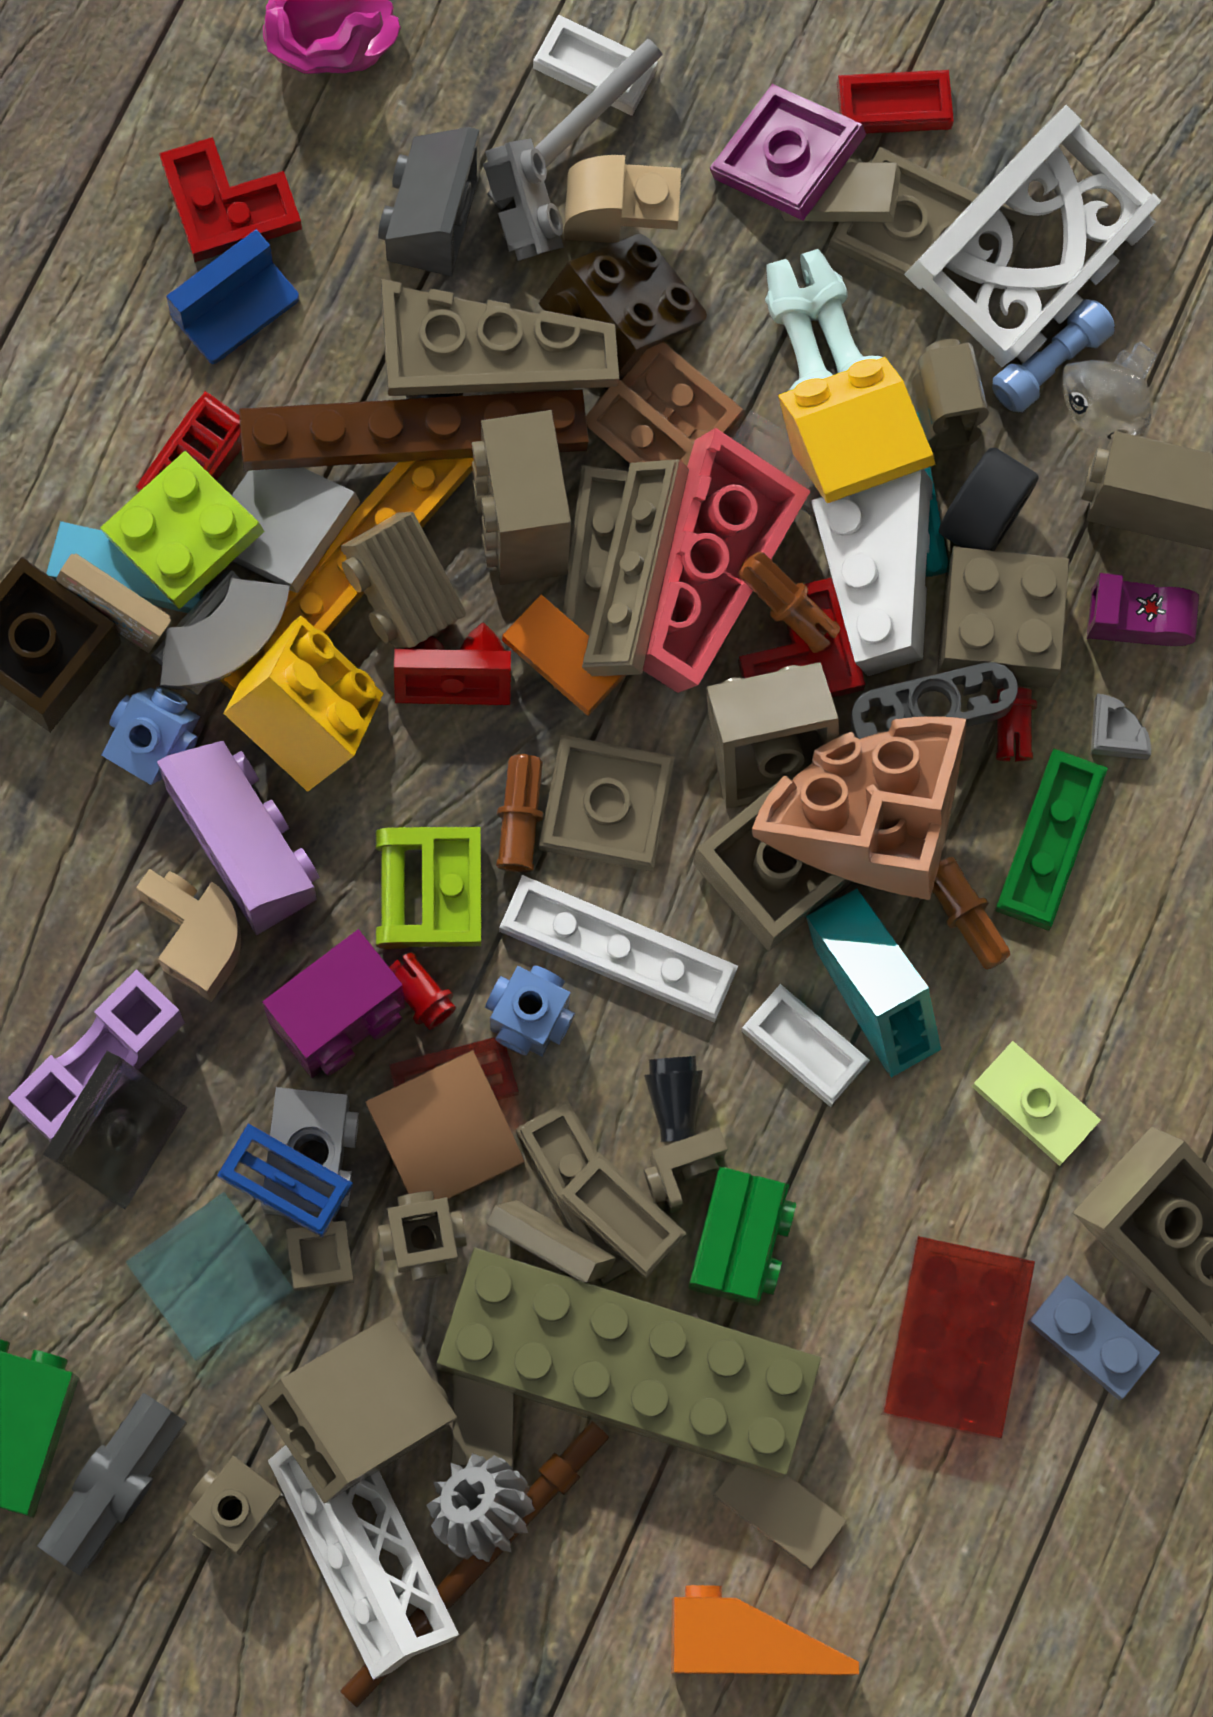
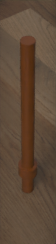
[340,1421,609,1708]

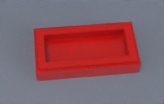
[837,70,954,134]

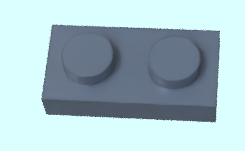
[1027,1275,1160,1400]

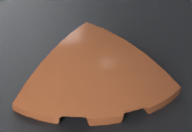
[752,717,967,900]

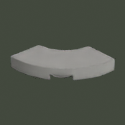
[160,578,290,690]

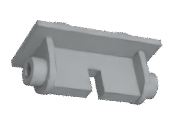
[483,138,564,261]

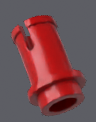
[991,688,1037,762]
[389,952,456,1030]

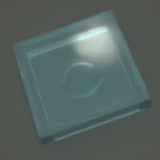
[126,1192,294,1361]

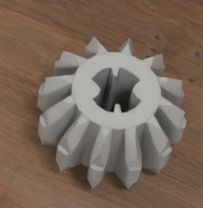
[426,1453,535,1562]

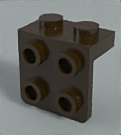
[538,234,707,389]

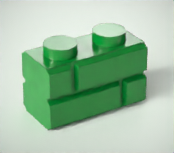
[688,1167,796,1306]

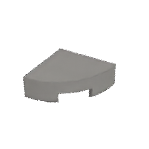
[1091,693,1151,760]

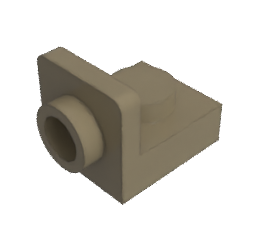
[644,1127,728,1214]

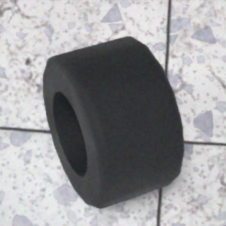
[938,447,1039,551]

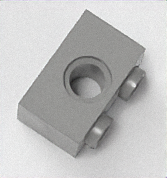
[261,1087,359,1221]

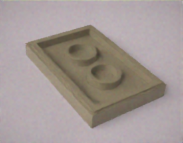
[829,147,1030,302]

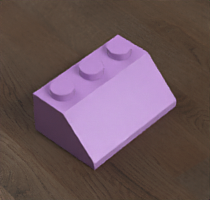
[157,741,320,935]

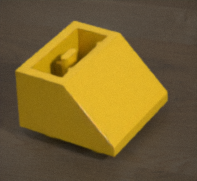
[223,615,384,792]

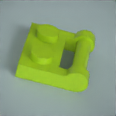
[376,827,481,949]

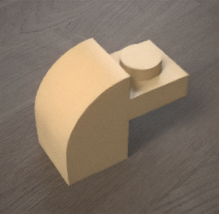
[564,155,681,243]
[136,869,241,1002]

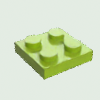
[100,451,265,610]

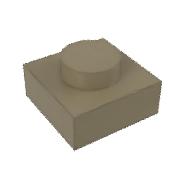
[286,1221,354,1291]

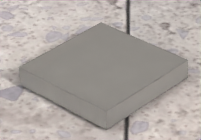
[232,468,360,593]

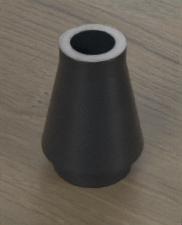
[644,1056,703,1142]

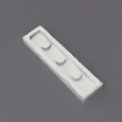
[499,875,738,1023]

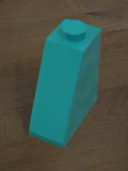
[806,889,942,1078]

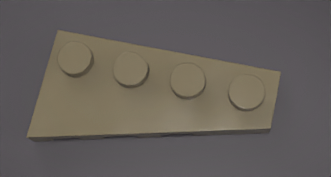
[381,279,619,396]

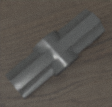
[37,1393,187,1577]

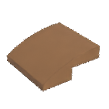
[586,342,746,466]
[365,1050,525,1200]

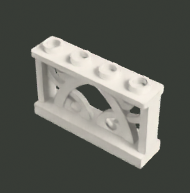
[904,105,1161,367]

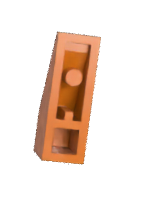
[671,1585,859,1675]

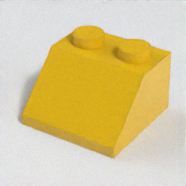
[778,357,936,503]

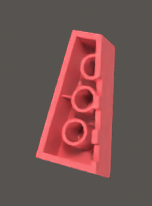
[643,428,811,693]

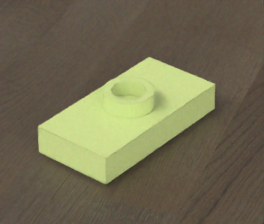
[971,1041,1101,1166]

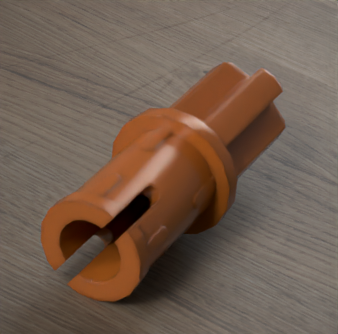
[739,552,840,653]
[496,754,543,872]
[932,857,1010,970]

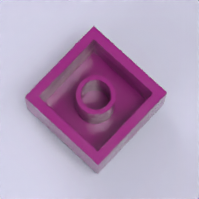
[262,929,405,1078]

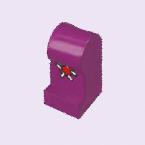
[1087,573,1199,646]

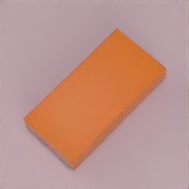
[502,594,626,716]

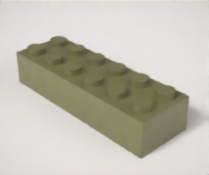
[437,1247,822,1479]

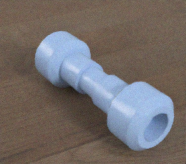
[992,299,1115,412]

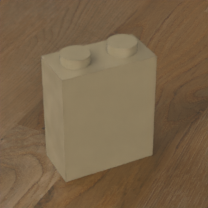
[1080,431,1213,550]
[258,1316,457,1504]

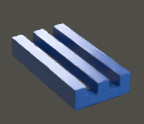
[217,1123,353,1238]

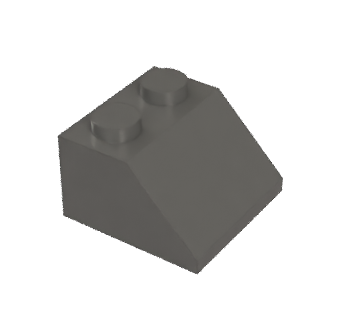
[378,127,480,277]

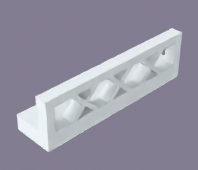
[268,1445,459,1680]

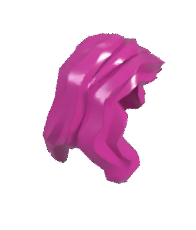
[263,0,401,74]

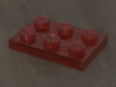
[881,1236,1035,1440]

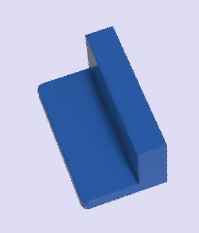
[166,229,299,364]

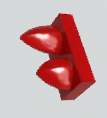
[394,622,511,705]

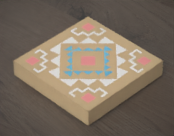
[56,553,171,653]

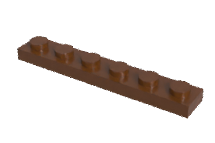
[239,389,589,471]

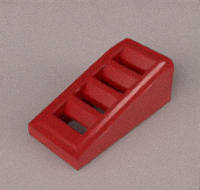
[136,391,242,492]

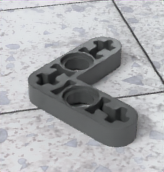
[851,662,1018,739]

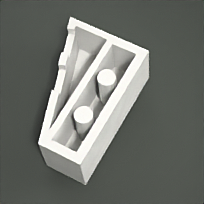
[811,469,933,676]

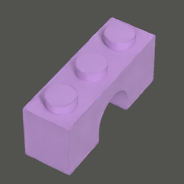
[8,969,185,1150]

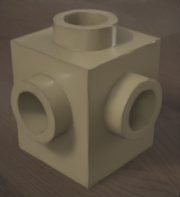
[378,1191,467,1281]
[188,1455,285,1556]

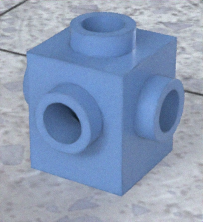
[101,687,200,785]
[485,965,575,1057]

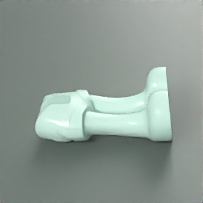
[765,249,883,391]

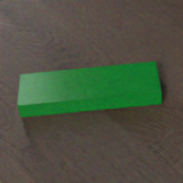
[994,748,1108,931]

